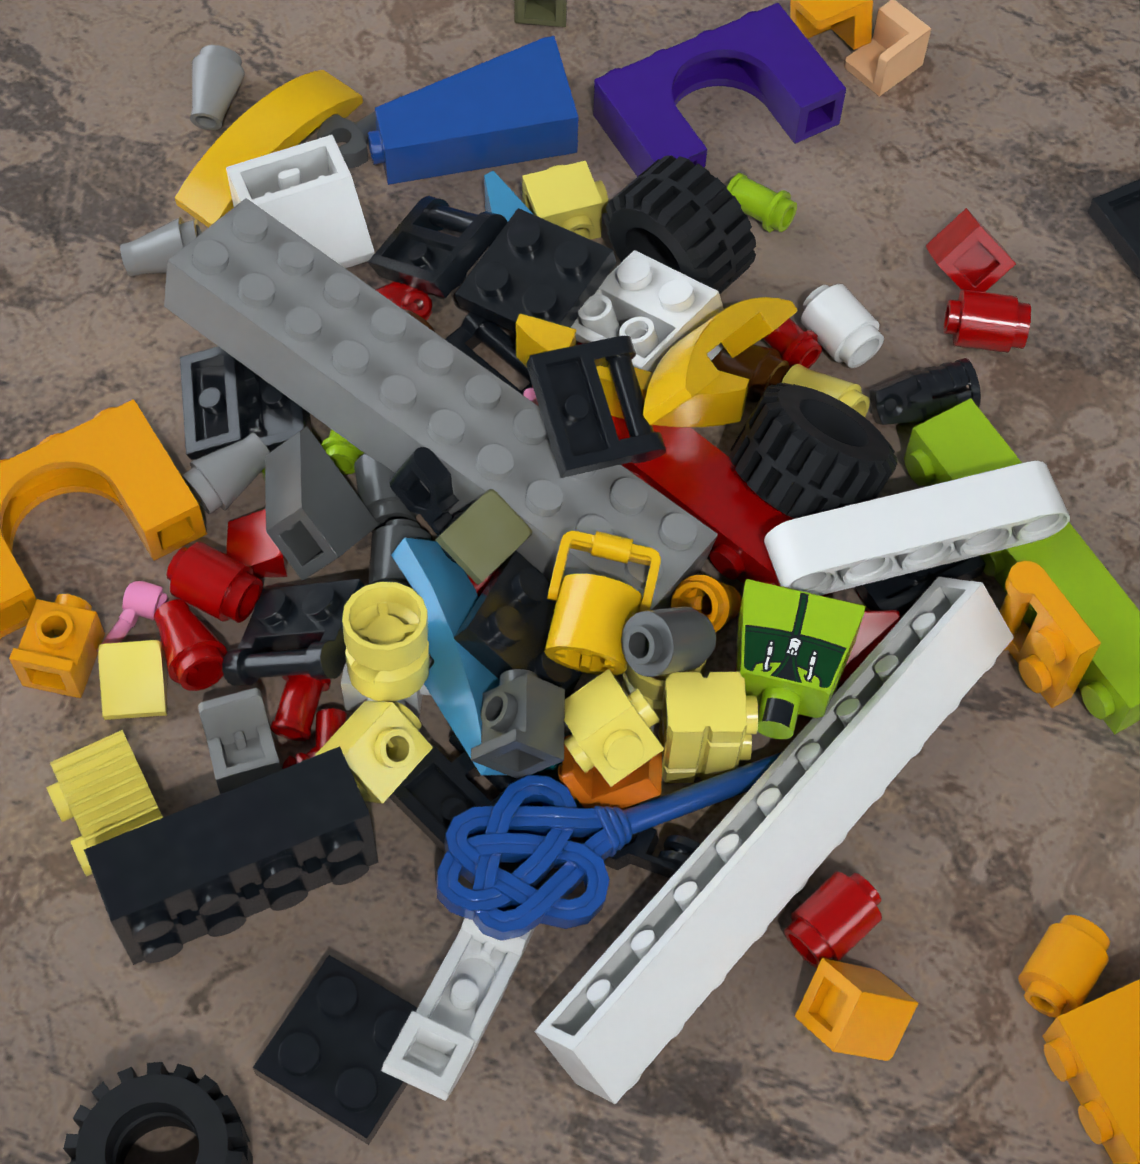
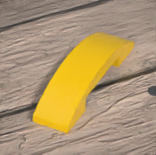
[175,70,363,228]
[643,297,798,425]
[516,313,749,427]

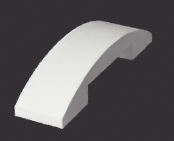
[381,888,538,1101]

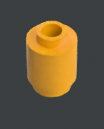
[1018,915,1110,1018]

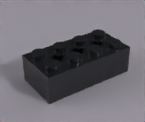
[84,746,378,965]

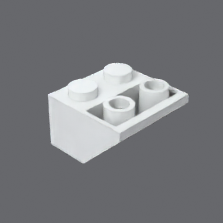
[226,135,375,269]
[571,250,724,372]

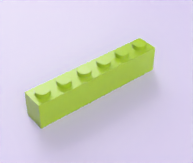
[904,398,1140,735]

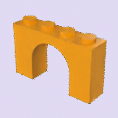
[0,399,207,639]
[1042,979,1140,1164]

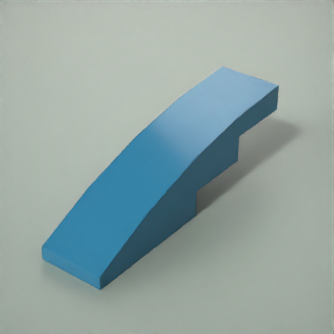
[391,537,506,775]

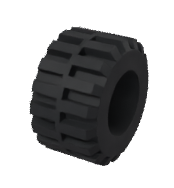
[604,155,756,294]
[730,383,898,519]
[63,1062,253,1164]

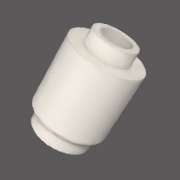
[801,284,884,368]

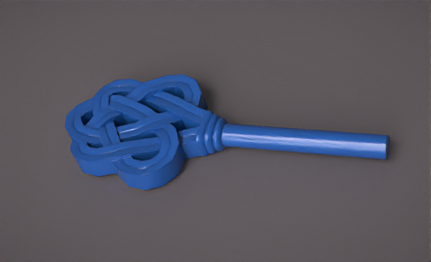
[436,751,783,941]

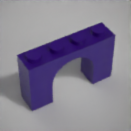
[593,3,846,177]

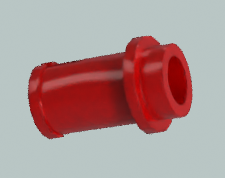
[762,318,822,369]
[270,674,331,741]

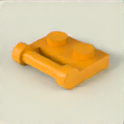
[999,561,1101,708]

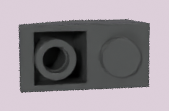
[265,426,379,581]

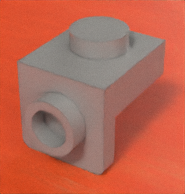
[198,688,281,794]

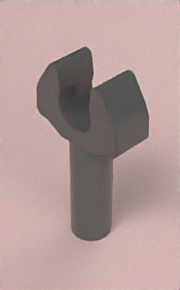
[317,95,402,168]

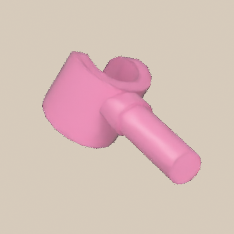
[96,581,168,652]

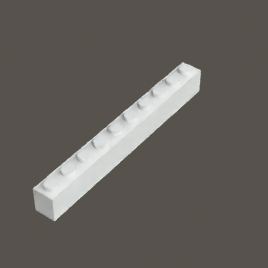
[534,577,1014,1104]

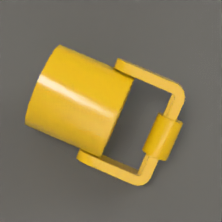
[544,531,661,675]

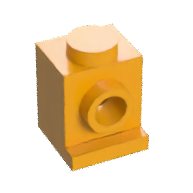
[9,594,105,698]

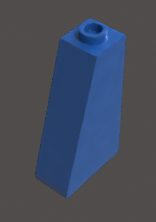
[367,36,579,185]

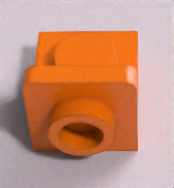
[558,734,662,809]

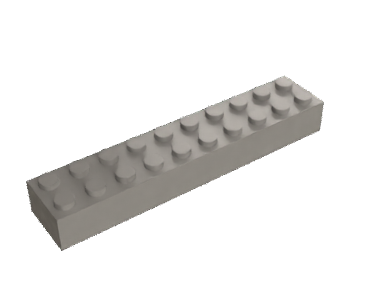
[164,198,718,610]

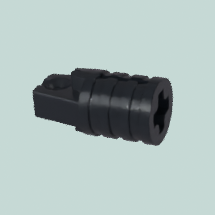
[869,358,981,425]

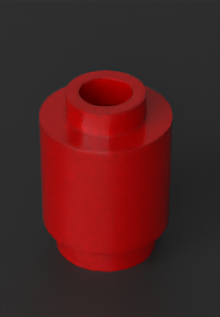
[944,289,1031,353]
[167,541,263,623]
[784,871,882,968]

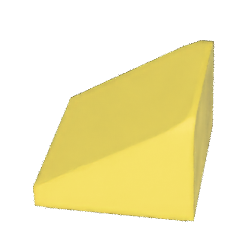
[98,640,167,720]

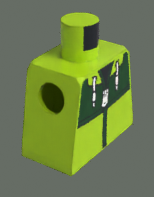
[736,579,865,739]

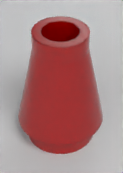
[154,599,227,691]

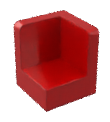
[926,208,1016,292]

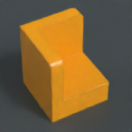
[790,0,873,50]
[794,958,918,1061]

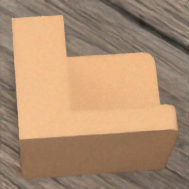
[844,0,931,97]

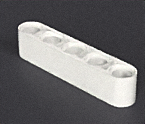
[764,461,1070,595]

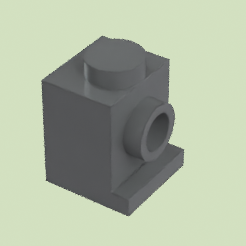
[471,669,565,779]

